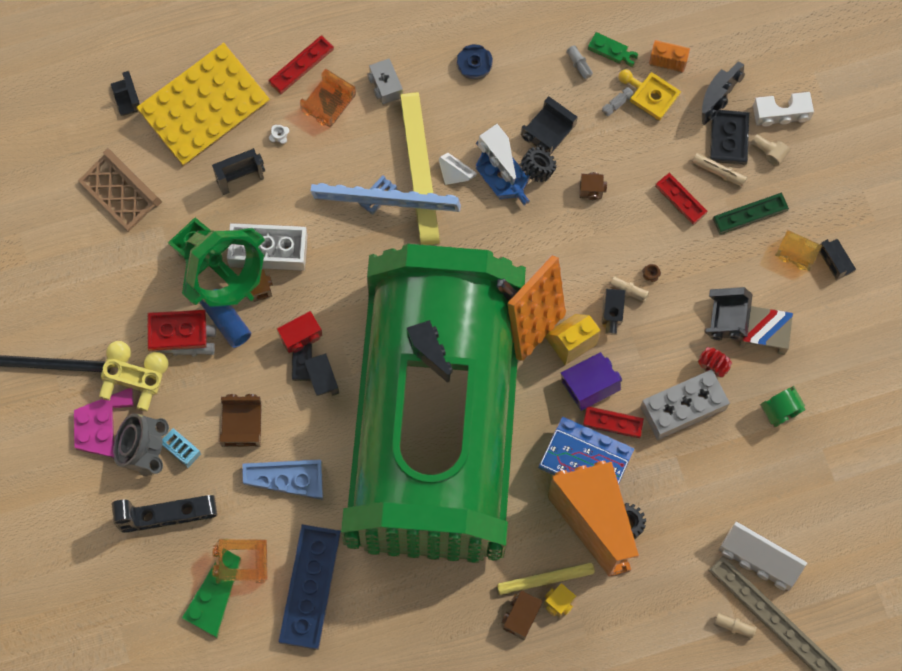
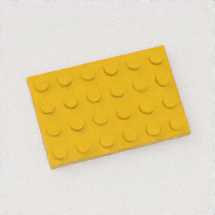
[136,42,270,166]

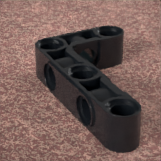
[111,495,218,533]

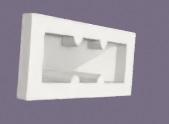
[439,153,477,185]

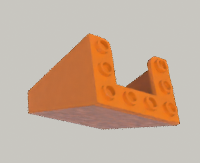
[548,461,639,577]

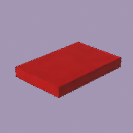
[147,310,207,351]

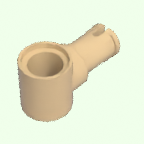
[751,134,790,166]

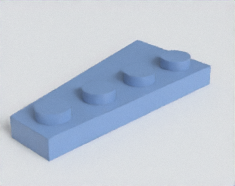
[242,460,323,500]

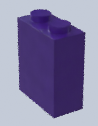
[561,352,622,411]

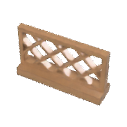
[78,148,162,231]

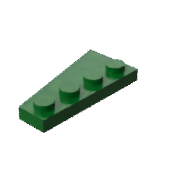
[182,548,241,638]

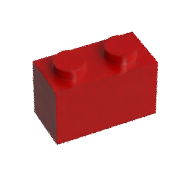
[277,311,323,353]

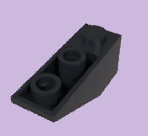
[407,320,453,383]

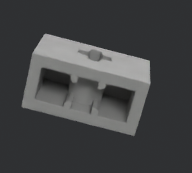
[367,58,403,104]

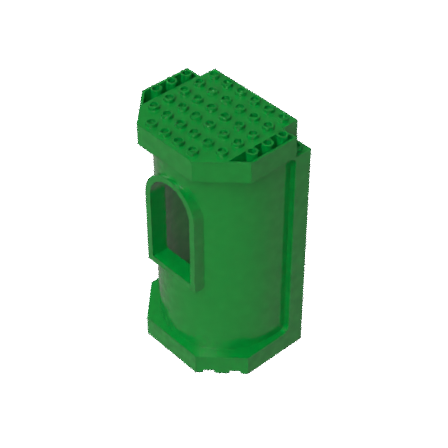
[341,244,526,563]

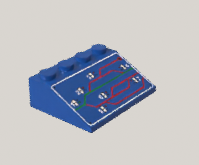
[538,417,635,485]

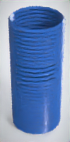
[200,289,252,348]

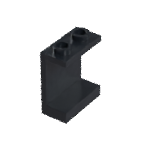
[521,96,578,156]

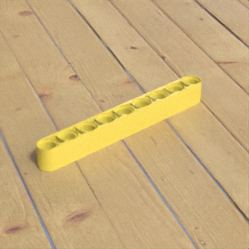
[400,92,440,245]

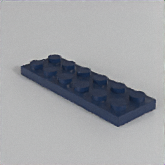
[279,524,341,650]

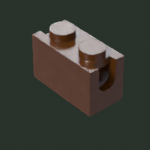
[501,590,543,640]

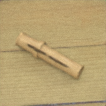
[692,153,747,188]

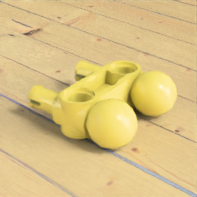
[99,341,169,412]

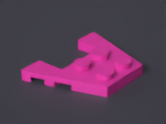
[74,388,134,459]

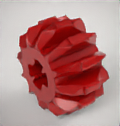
[698,347,732,378]

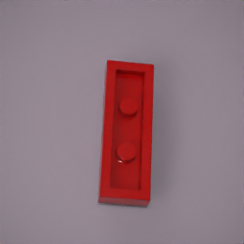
[655,172,708,225]
[583,406,644,439]

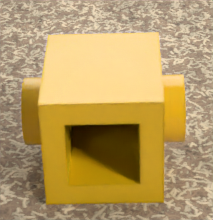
[544,583,576,618]

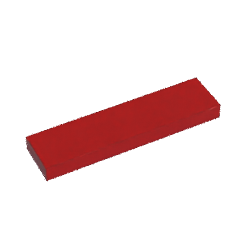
[268,35,334,95]

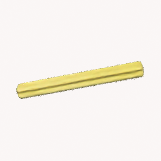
[497,563,595,595]

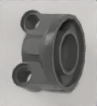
[113,413,169,476]

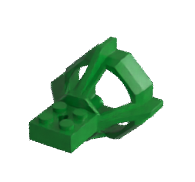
[168,217,265,307]

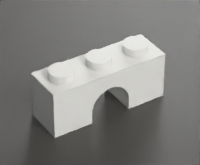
[753,92,814,126]

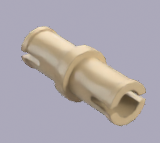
[610,276,649,303]
[714,613,757,640]

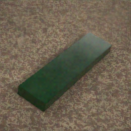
[712,192,789,235]

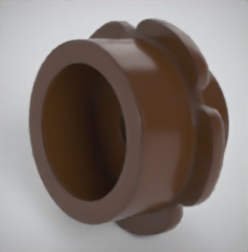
[642,264,661,282]

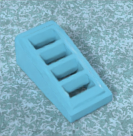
[162,428,201,468]

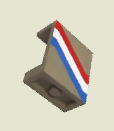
[738,306,793,355]

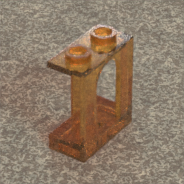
[212,539,267,583]

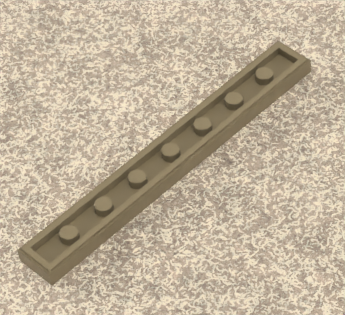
[709,556,842,671]

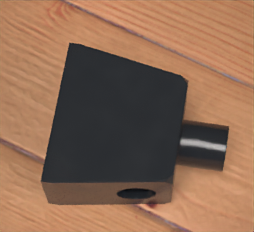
[602,289,625,335]

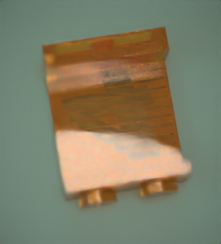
[300,68,356,128]

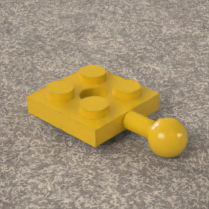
[618,69,681,121]

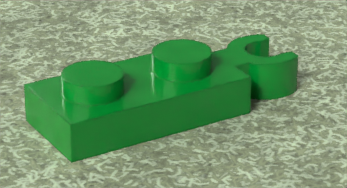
[588,32,639,67]

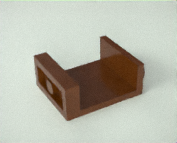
[220,394,262,447]

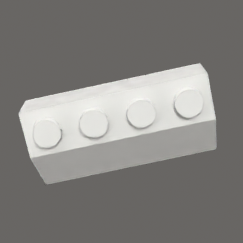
[719,522,807,591]

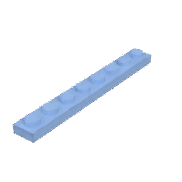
[310,183,461,212]

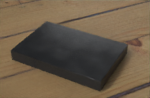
[710,110,750,165]

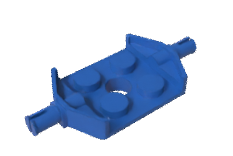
[476,141,530,206]

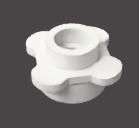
[269,125,289,144]

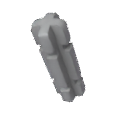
[602,87,634,116]

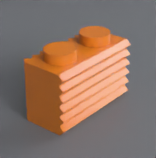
[649,40,690,73]

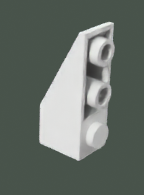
[478,124,516,185]

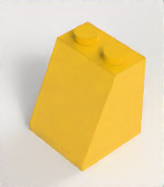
[545,314,601,365]

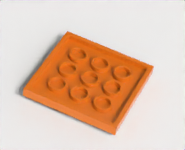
[507,255,566,361]

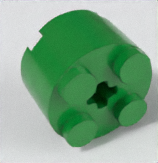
[760,386,806,427]

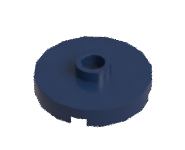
[457,44,493,80]

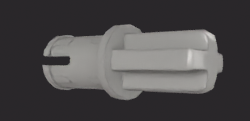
[566,45,593,79]

